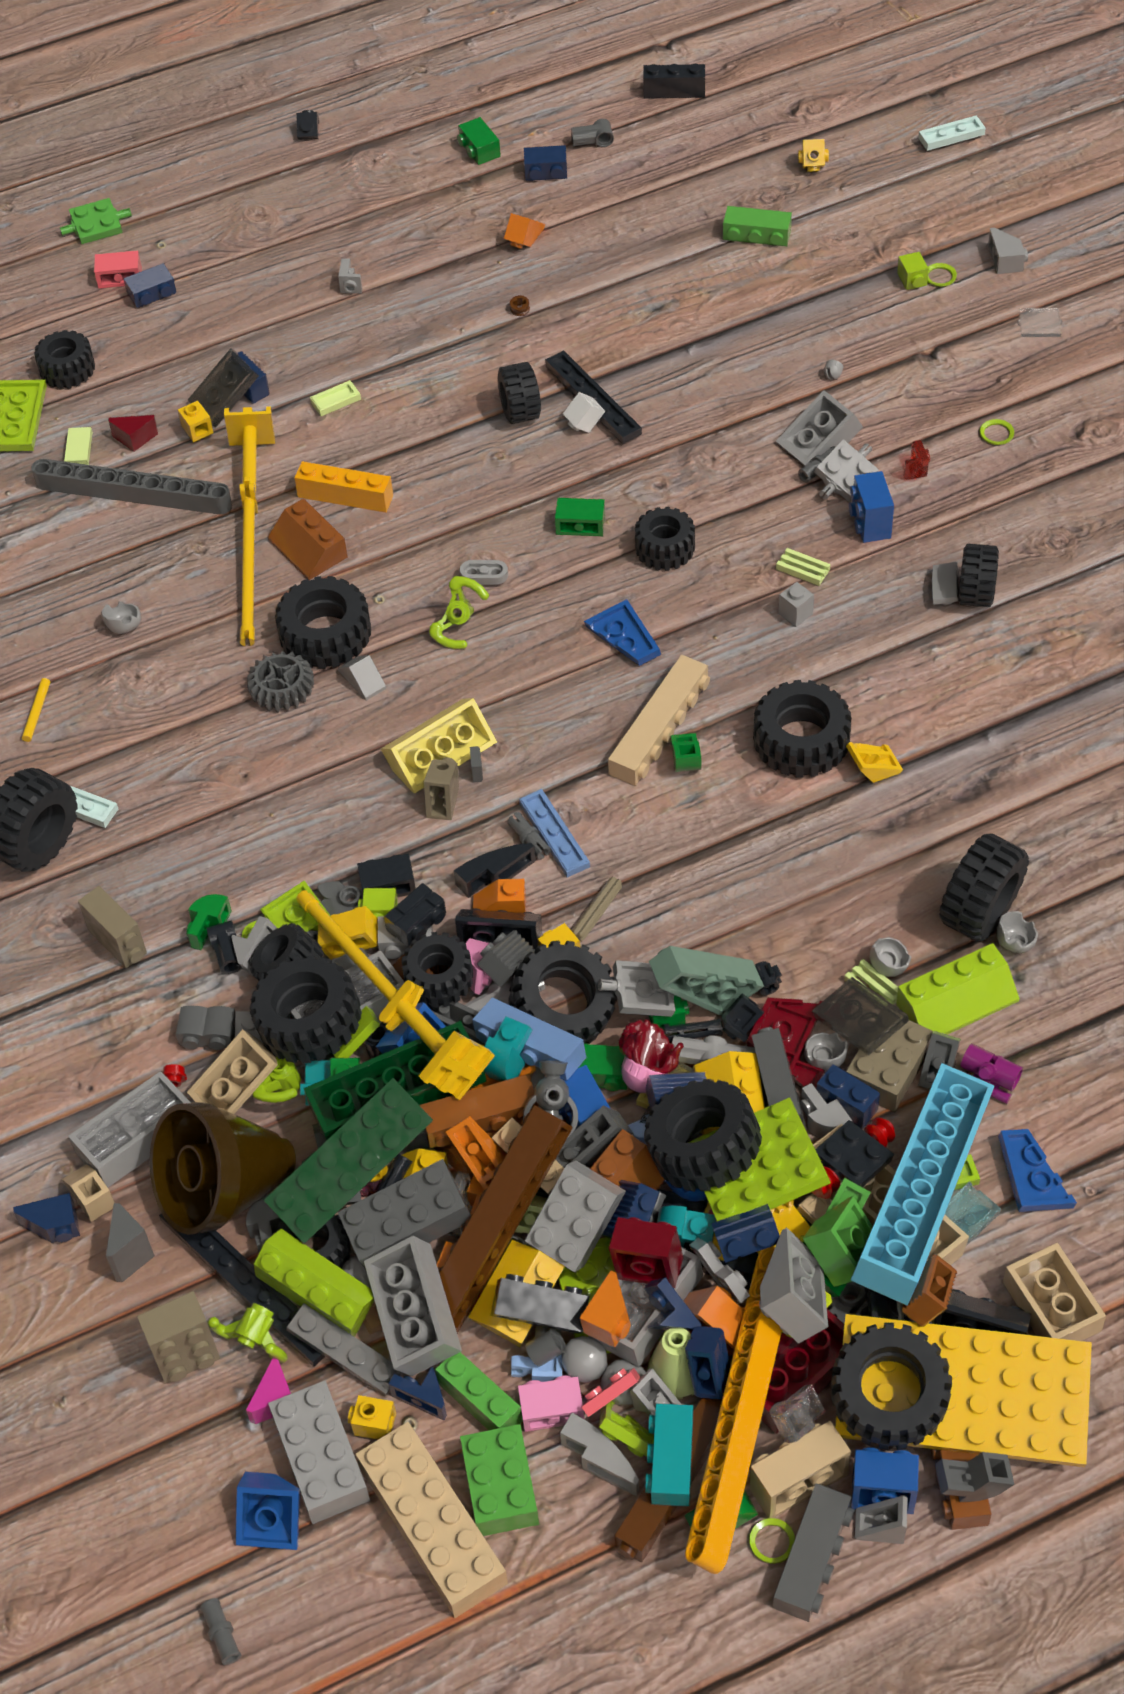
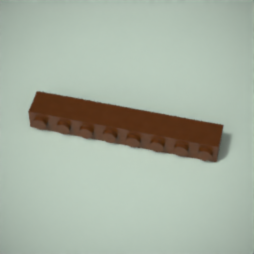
[438,1105,573,1334]

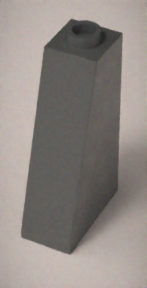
[752,1027,807,1130]

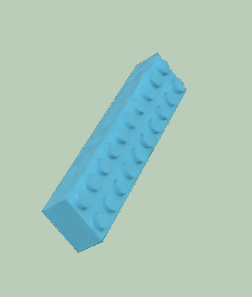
[851,1063,994,1306]

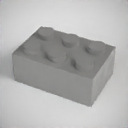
[525,1161,626,1272]

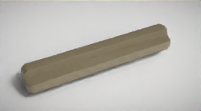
[572,877,622,941]

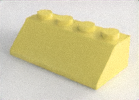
[381,698,497,793]

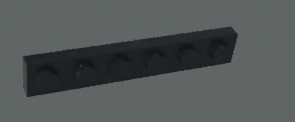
[545,350,642,444]

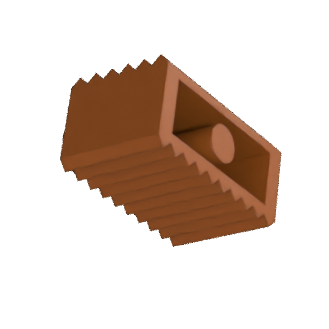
[902,1254,957,1327]

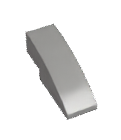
[560,1413,639,1496]

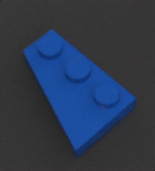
[584,599,661,666]
[998,1129,1077,1212]

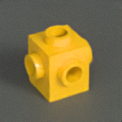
[798,139,829,172]

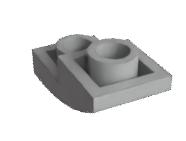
[932,562,959,605]

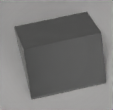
[106,1203,155,1282]

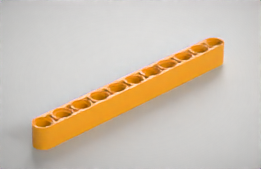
[685,1246,782,1574]

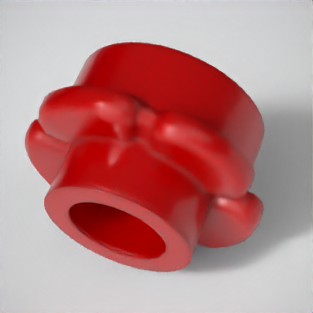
[163,1064,187,1087]

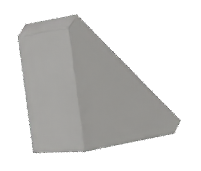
[338,655,386,701]
[855,1496,907,1544]

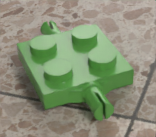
[59,198,132,244]

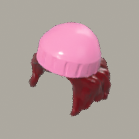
[618,1019,684,1093]

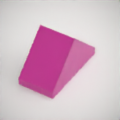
[246,1358,291,1424]

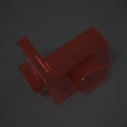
[903,440,930,480]

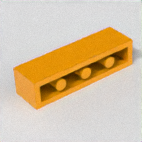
[294,461,393,513]

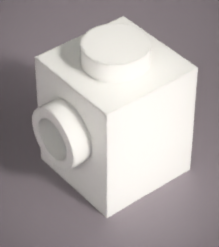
[563,392,605,433]

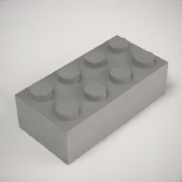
[364,1236,462,1376]
[268,1381,370,1524]

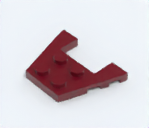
[747,997,854,1089]

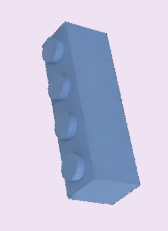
[472,997,586,1081]

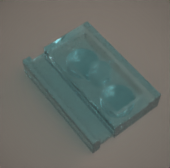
[945,1182,1001,1246]

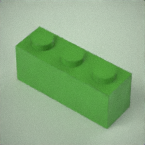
[723,206,792,247]
[435,1352,523,1430]

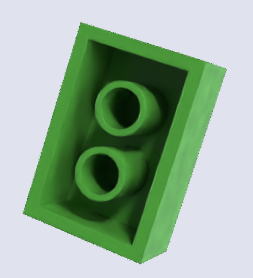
[460,1424,539,1536]

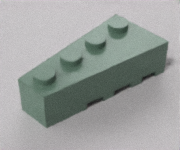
[649,946,764,1016]

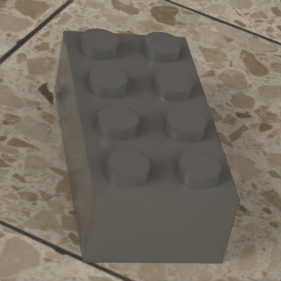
[338,1159,471,1270]

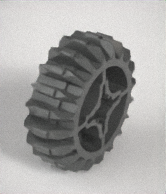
[247,650,314,713]

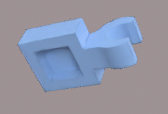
[511,1354,562,1382]

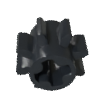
[755,961,782,995]

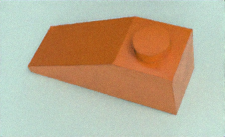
[446,1116,507,1190]

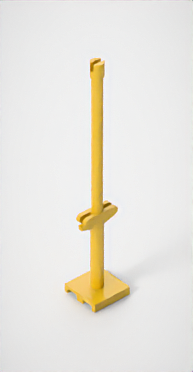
[224,406,275,646]
[296,890,495,1100]

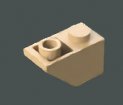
[62,1164,114,1222]

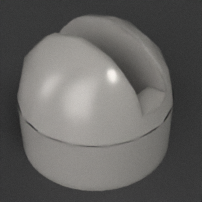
[824,360,843,380]

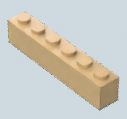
[608,655,710,786]

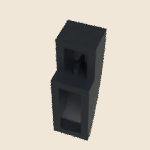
[454,843,536,898]

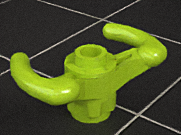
[429,576,489,649]
[252,1057,302,1103]
[207,1303,288,1364]

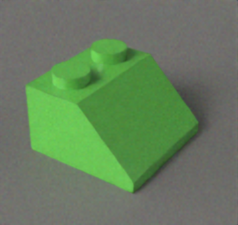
[803,1196,873,1287]

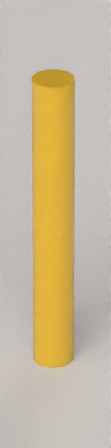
[22,678,51,742]

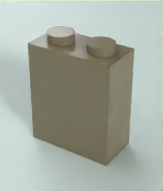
[78,886,147,968]

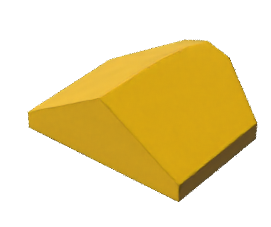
[846,742,903,783]

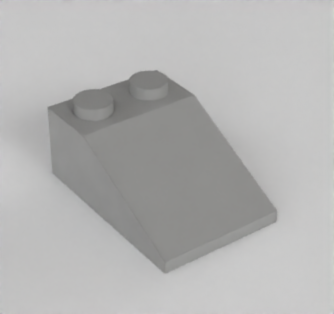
[776,390,863,466]
[759,1228,828,1343]

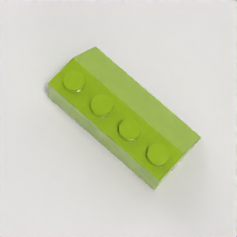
[896,943,1020,1035]
[254,1229,374,1337]

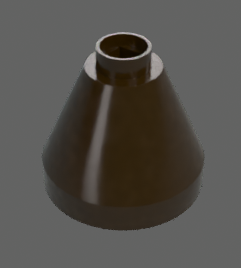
[149,1102,296,1234]

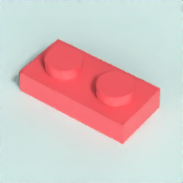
[582,1367,641,1417]

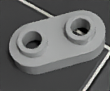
[460,560,508,585]

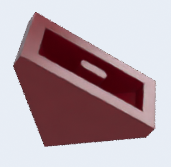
[108,415,158,452]

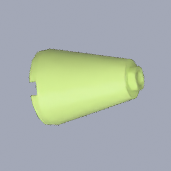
[648,1328,694,1399]

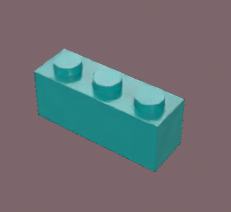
[645,1403,693,1506]

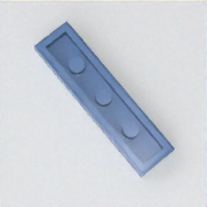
[519,789,590,878]

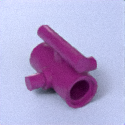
[960,1043,1023,1104]

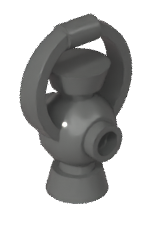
[522,1060,578,1138]

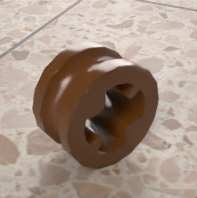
[510,295,530,316]

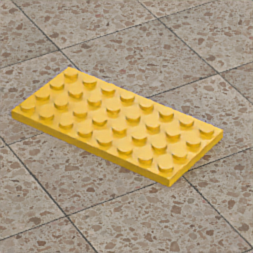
[835,1314,1092,1467]

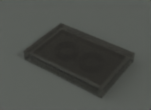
[188,348,259,428]
[812,977,909,1056]

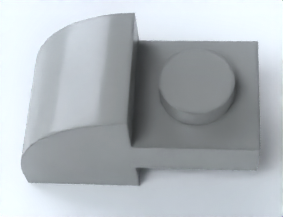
[800,1083,852,1139]

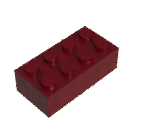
[761,1309,844,1434]

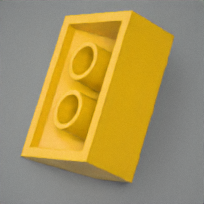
[693,1051,765,1136]
[468,1240,565,1347]

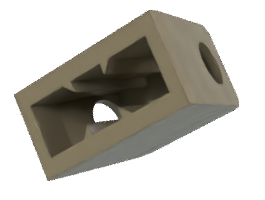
[424,757,459,820]

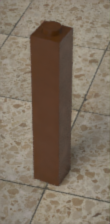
[615,1398,723,1563]

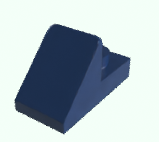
[644,1278,702,1331]
[389,1367,447,1420]

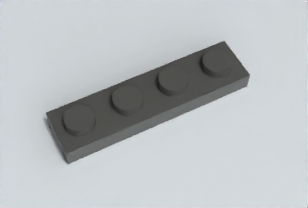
[287,1304,402,1396]

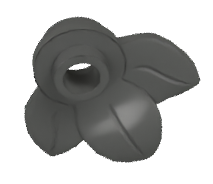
[318,881,363,916]

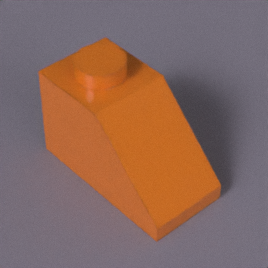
[504,213,546,249]
[473,879,526,913]
[580,1270,631,1348]

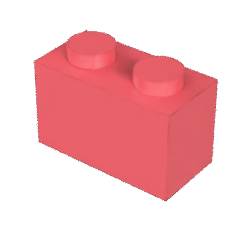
[94,250,142,288]

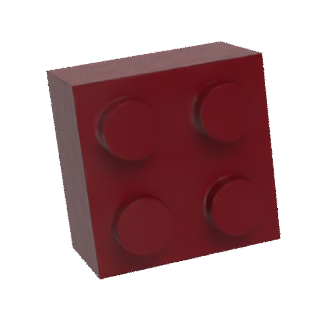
[609,1217,684,1288]

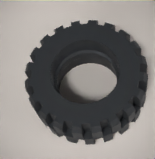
[275,576,371,669]
[753,680,852,778]
[0,768,78,872]
[939,833,1029,941]
[508,940,617,1044]
[250,956,362,1063]
[644,1079,762,1192]
[831,1323,952,1450]

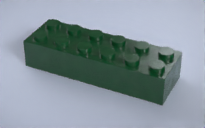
[304,1021,486,1141]
[264,1078,433,1244]

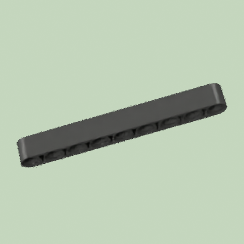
[31,459,232,514]

